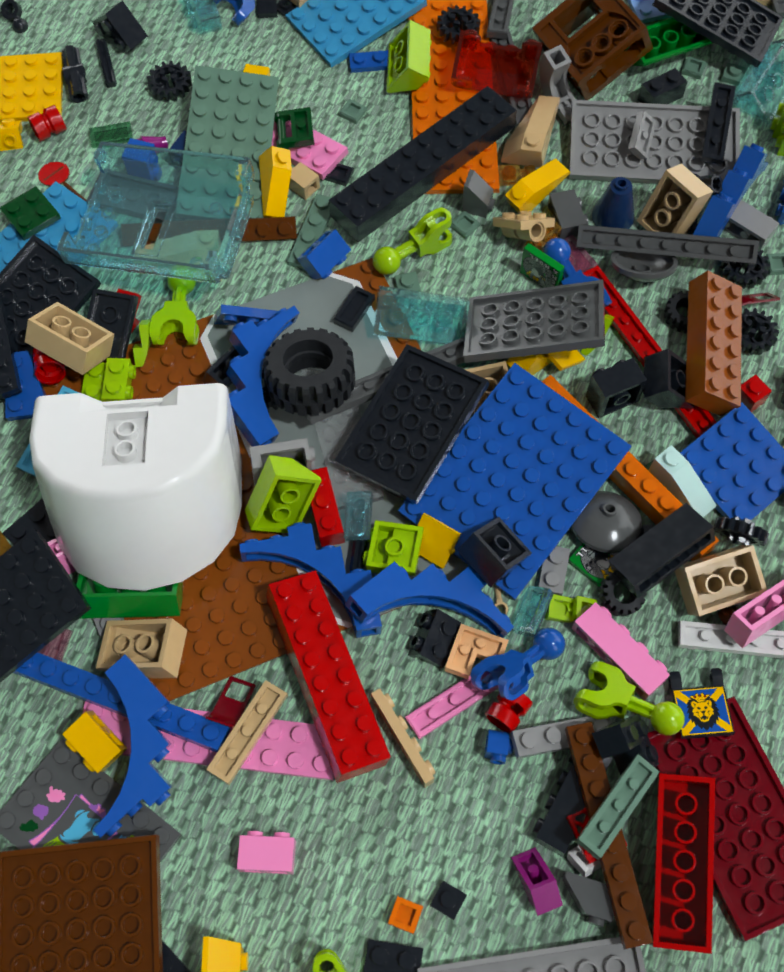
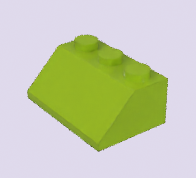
[386,20,432,93]
[245,455,322,533]

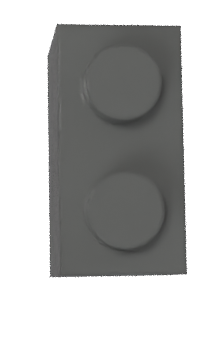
[547,189,589,239]

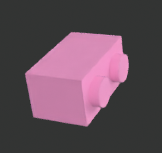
[237,831,296,874]

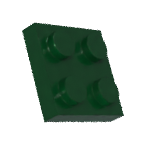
[0,186,61,241]

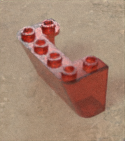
[451,29,543,99]

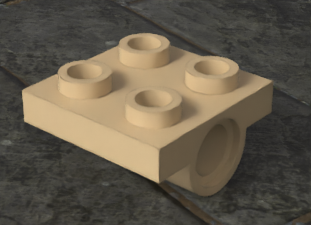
[493,211,555,242]

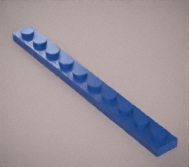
[13,652,230,753]

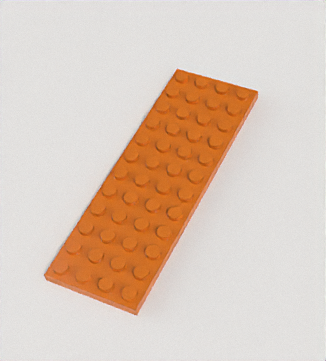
[409,0,500,194]

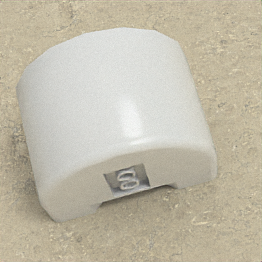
[29,383,242,591]

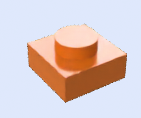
[388,896,423,935]

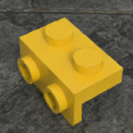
[0,118,23,151]

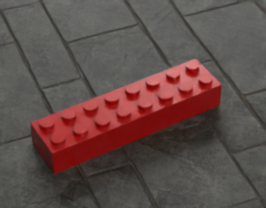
[266,570,391,783]

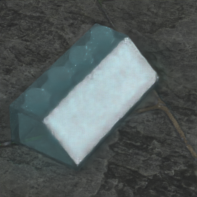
[733,39,784,124]
[373,286,470,344]

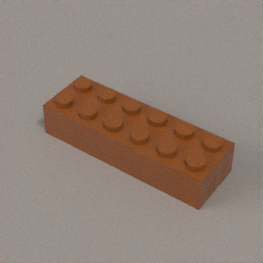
[685,271,742,416]

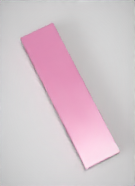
[405,671,498,740]

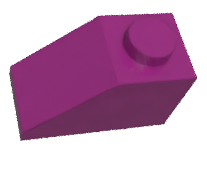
[511,847,563,916]

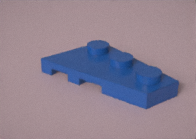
[214,304,278,325]
[5,351,46,421]

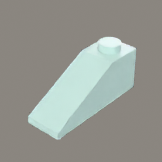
[648,445,717,518]

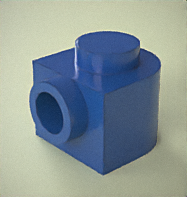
[484,729,513,765]

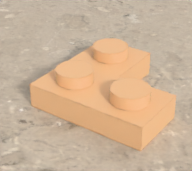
[444,624,509,679]

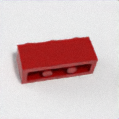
[311,467,345,548]

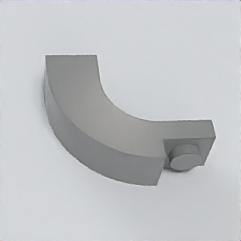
[539,45,576,126]

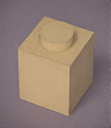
[289,162,320,200]

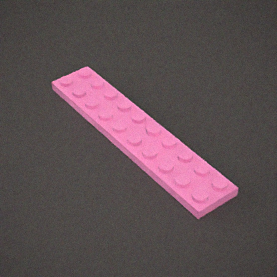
[82,701,334,781]

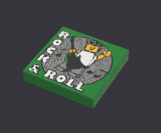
[520,243,565,288]
[568,544,619,587]

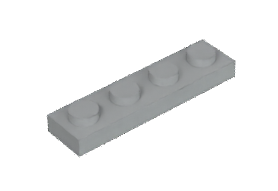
[510,716,611,759]

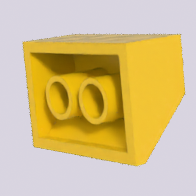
[201,936,248,972]

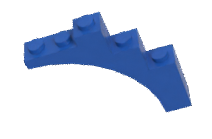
[693,143,769,237]
[226,306,300,447]
[239,522,382,638]
[345,561,514,638]
[93,654,173,838]

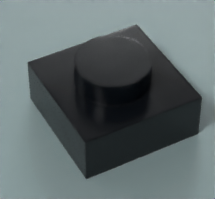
[430,881,467,921]

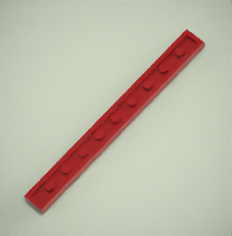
[583,265,717,438]

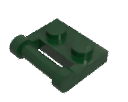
[274,107,315,149]

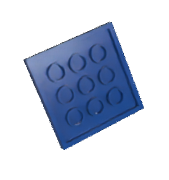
[680,402,784,520]

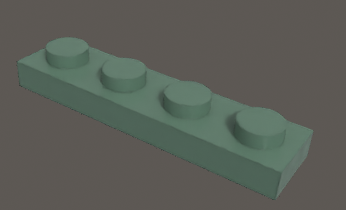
[287,194,331,270]
[576,754,660,860]

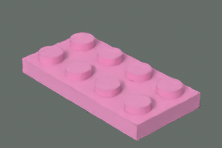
[271,120,348,180]

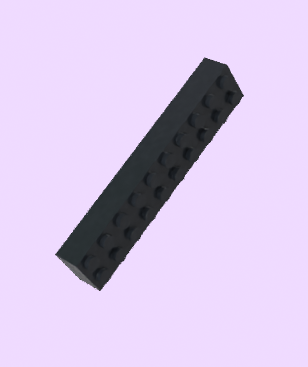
[329,86,517,242]

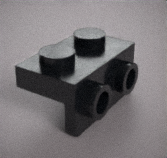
[408,609,461,668]

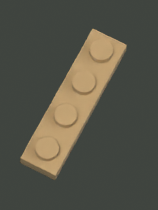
[206,680,288,785]
[371,688,436,788]

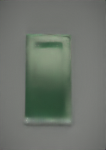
[89,121,133,148]

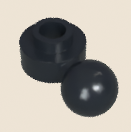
[0,0,28,33]

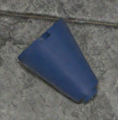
[592,177,635,229]

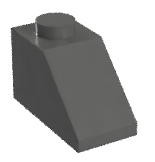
[462,169,496,218]
[562,871,614,927]

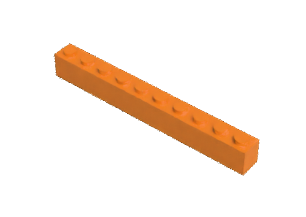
[542,375,719,561]

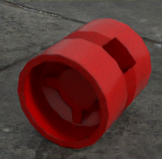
[27,105,67,142]
[32,348,66,384]
[485,687,533,734]

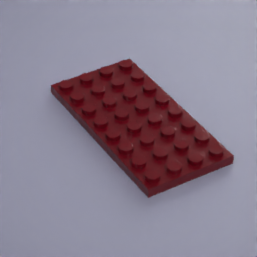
[648,696,784,942]

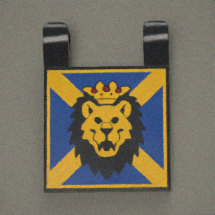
[669,668,735,739]

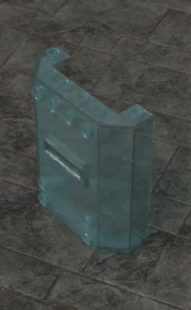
[57,141,255,284]

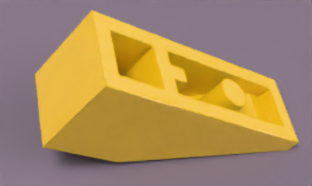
[259,146,292,217]
[505,158,570,213]

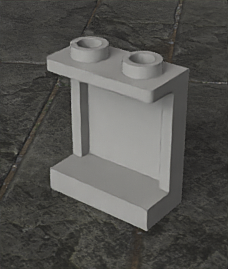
[249,438,315,485]

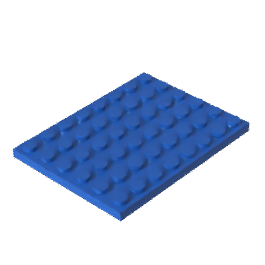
[398,363,632,600]

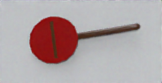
[38,161,86,201]

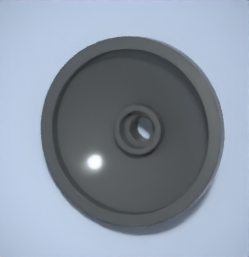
[610,251,678,283]
[571,491,642,553]

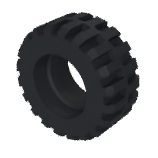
[263,327,355,417]

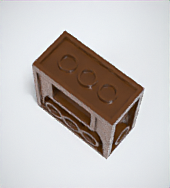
[532,0,653,100]

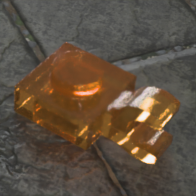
[498,164,535,186]
[524,222,562,250]

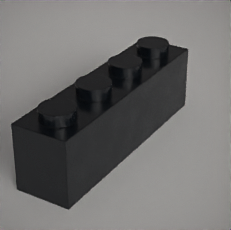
[532,755,612,857]

